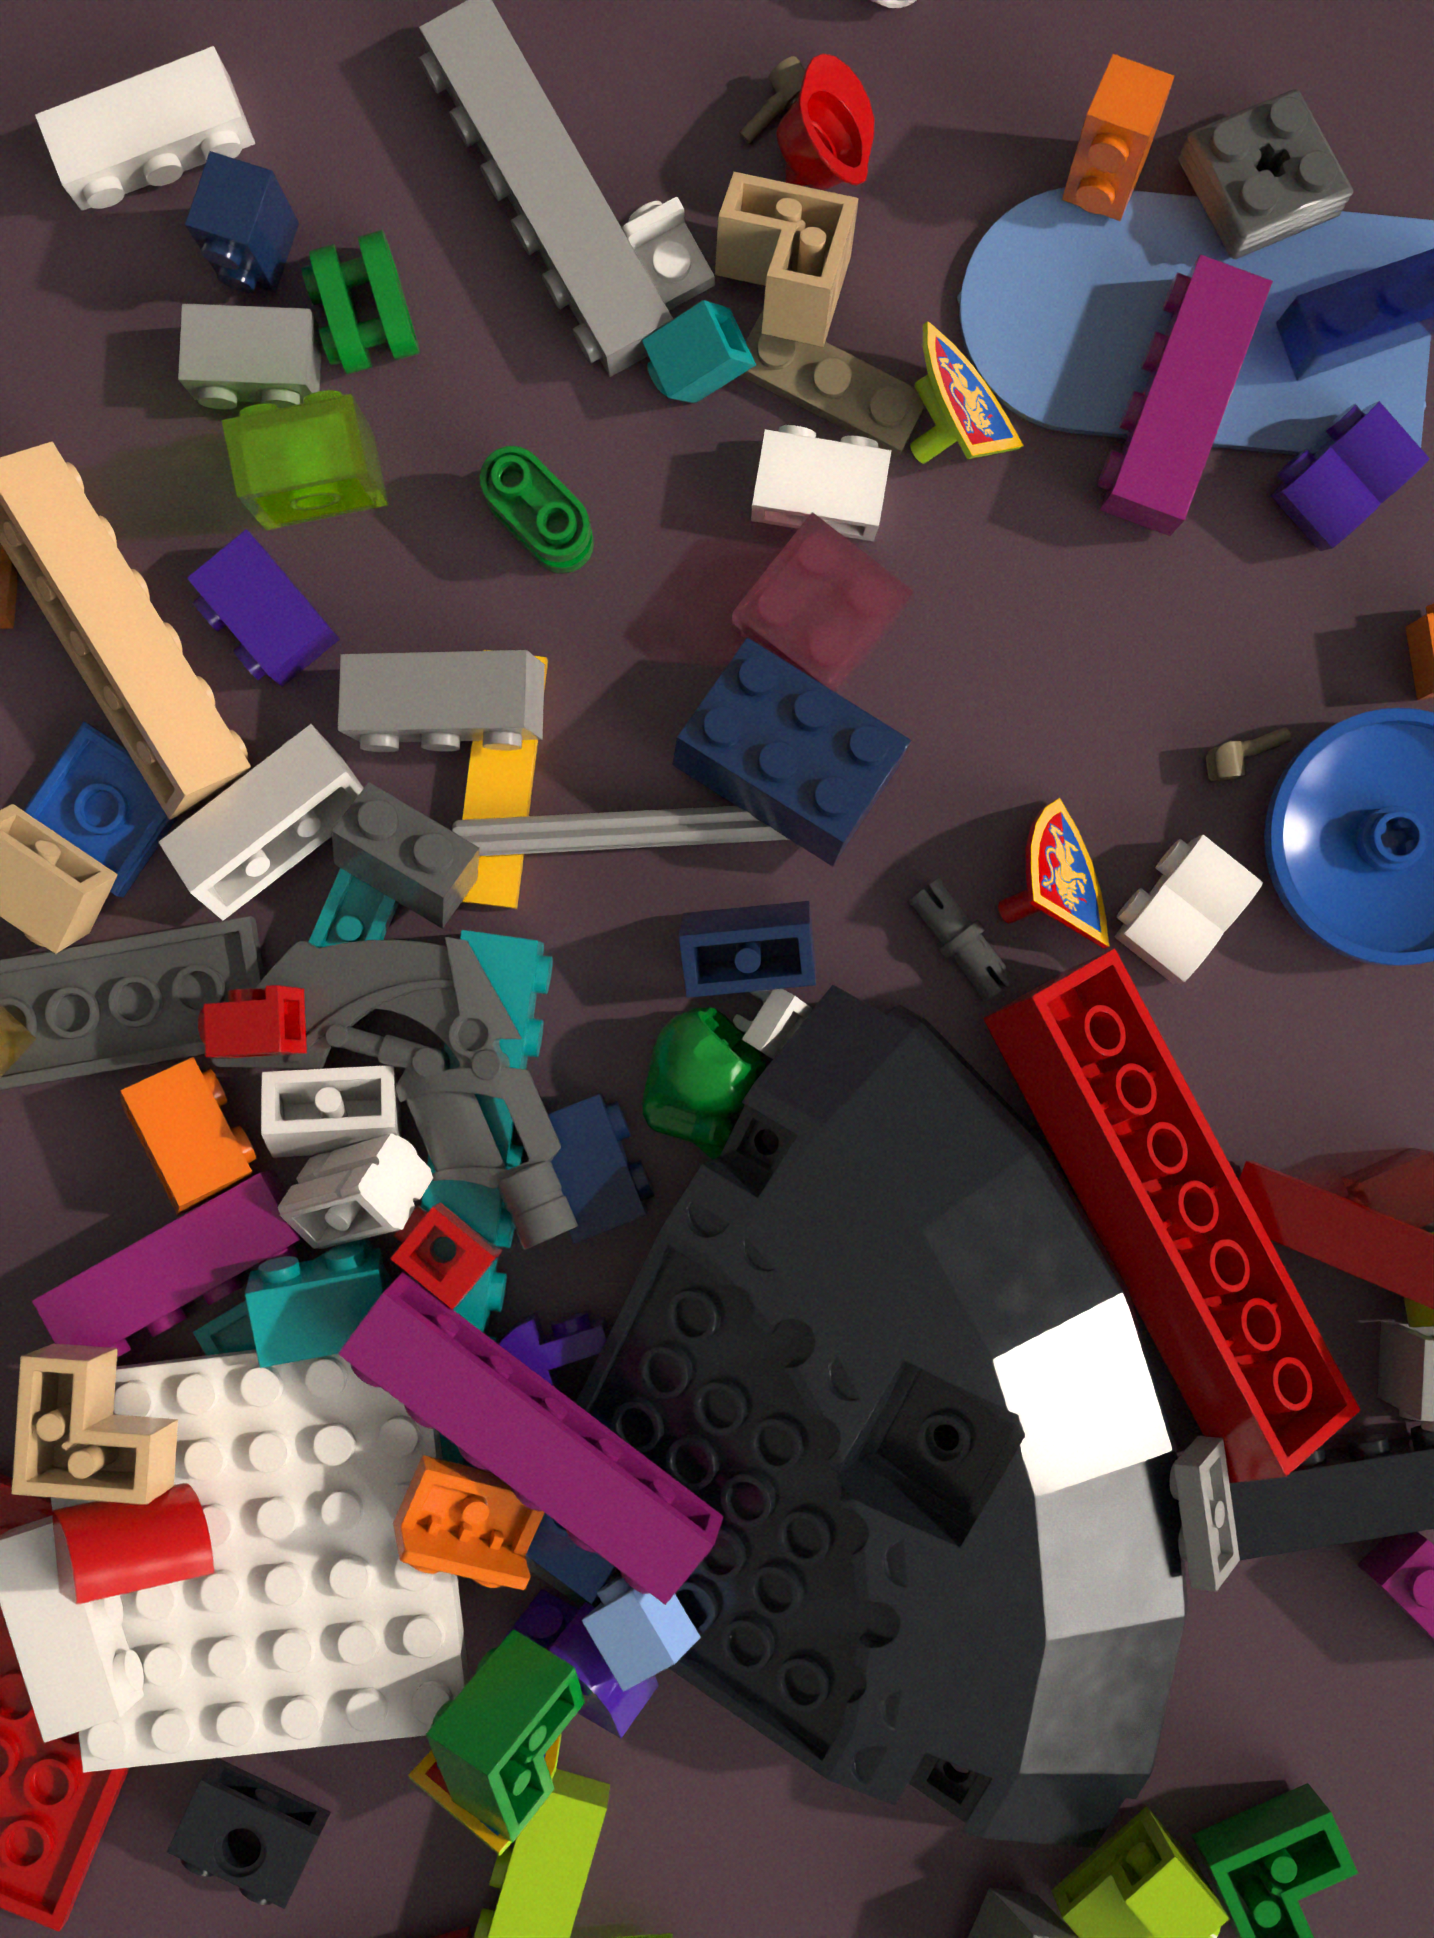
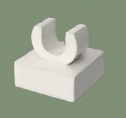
[733,989,813,1059]

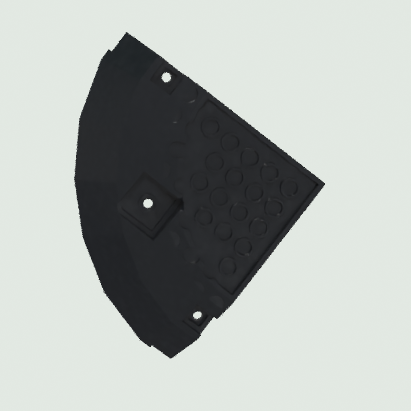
[525,985,1188,1848]

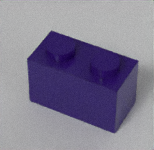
[187,529,340,687]

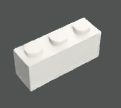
[35,46,256,211]
[158,724,363,920]
[0,1516,144,1743]

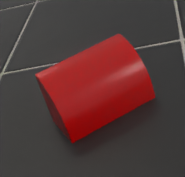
[52,1483,214,1605]

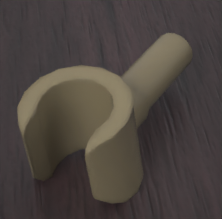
[739,56,805,144]
[1206,727,1291,782]

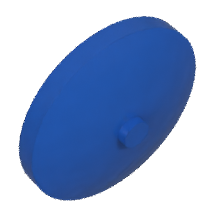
[1264,708,1434,966]

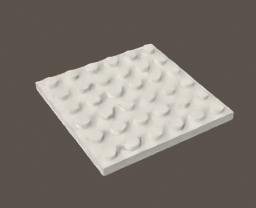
[51,1349,470,1772]

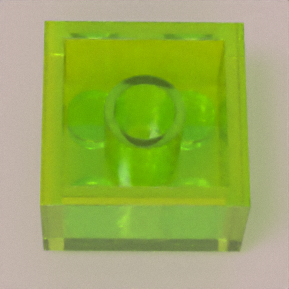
[222,390,388,530]

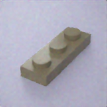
[740,309,926,458]

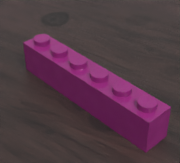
[338,1272,724,1605]

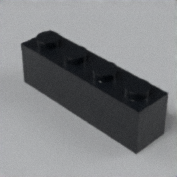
[1229,1425,1434,1561]

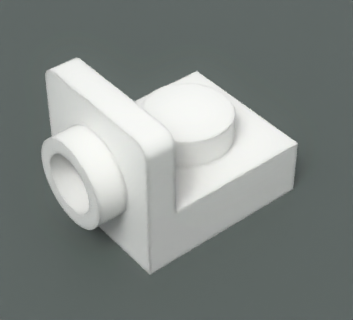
[622,197,715,310]

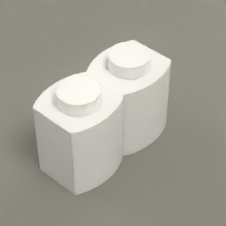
[1115,835,1263,985]

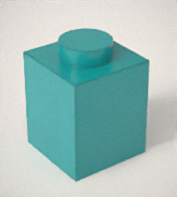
[642,300,756,403]

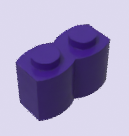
[1271,401,1430,551]

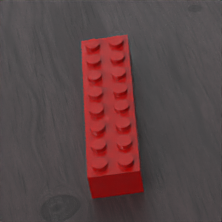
[983,948,1361,1483]

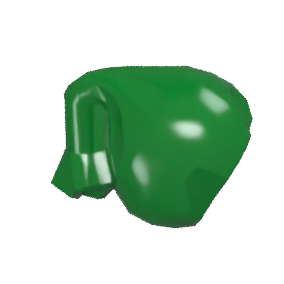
[642,1007,766,1160]

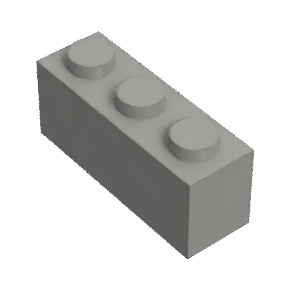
[338,650,545,752]

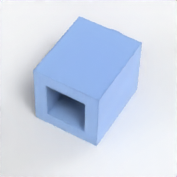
[582,1575,701,1692]

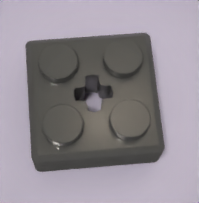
[1178,89,1353,259]

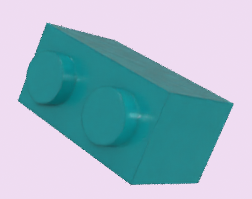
[245,1245,388,1368]

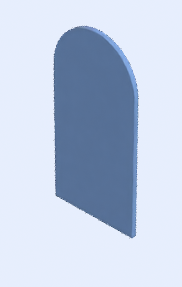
[957,187,1434,455]

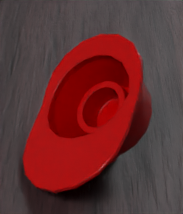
[776,53,874,191]

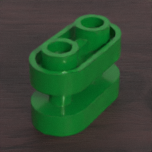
[301,229,420,375]
[480,446,594,574]

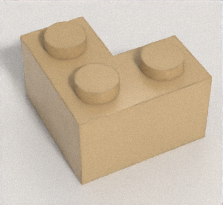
[715,172,859,347]
[12,1344,178,1505]

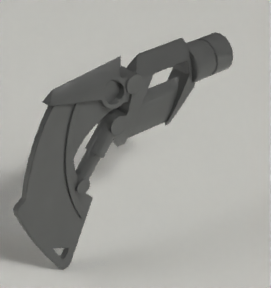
[211,937,578,1250]

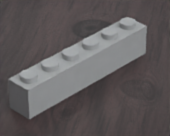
[418,0,673,377]

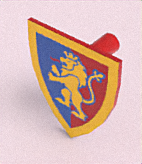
[998,798,1109,949]

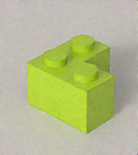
[1051,1806,1229,1938]

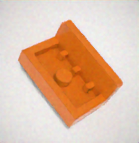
[393,1455,544,1590]

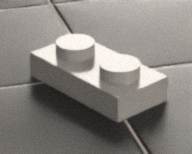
[1170,1436,1240,1592]

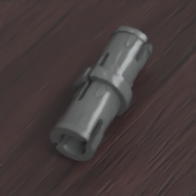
[907,877,1016,1002]

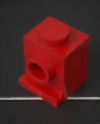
[198,985,307,1059]
[390,1202,503,1310]

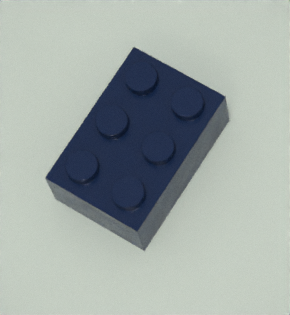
[672,637,911,867]

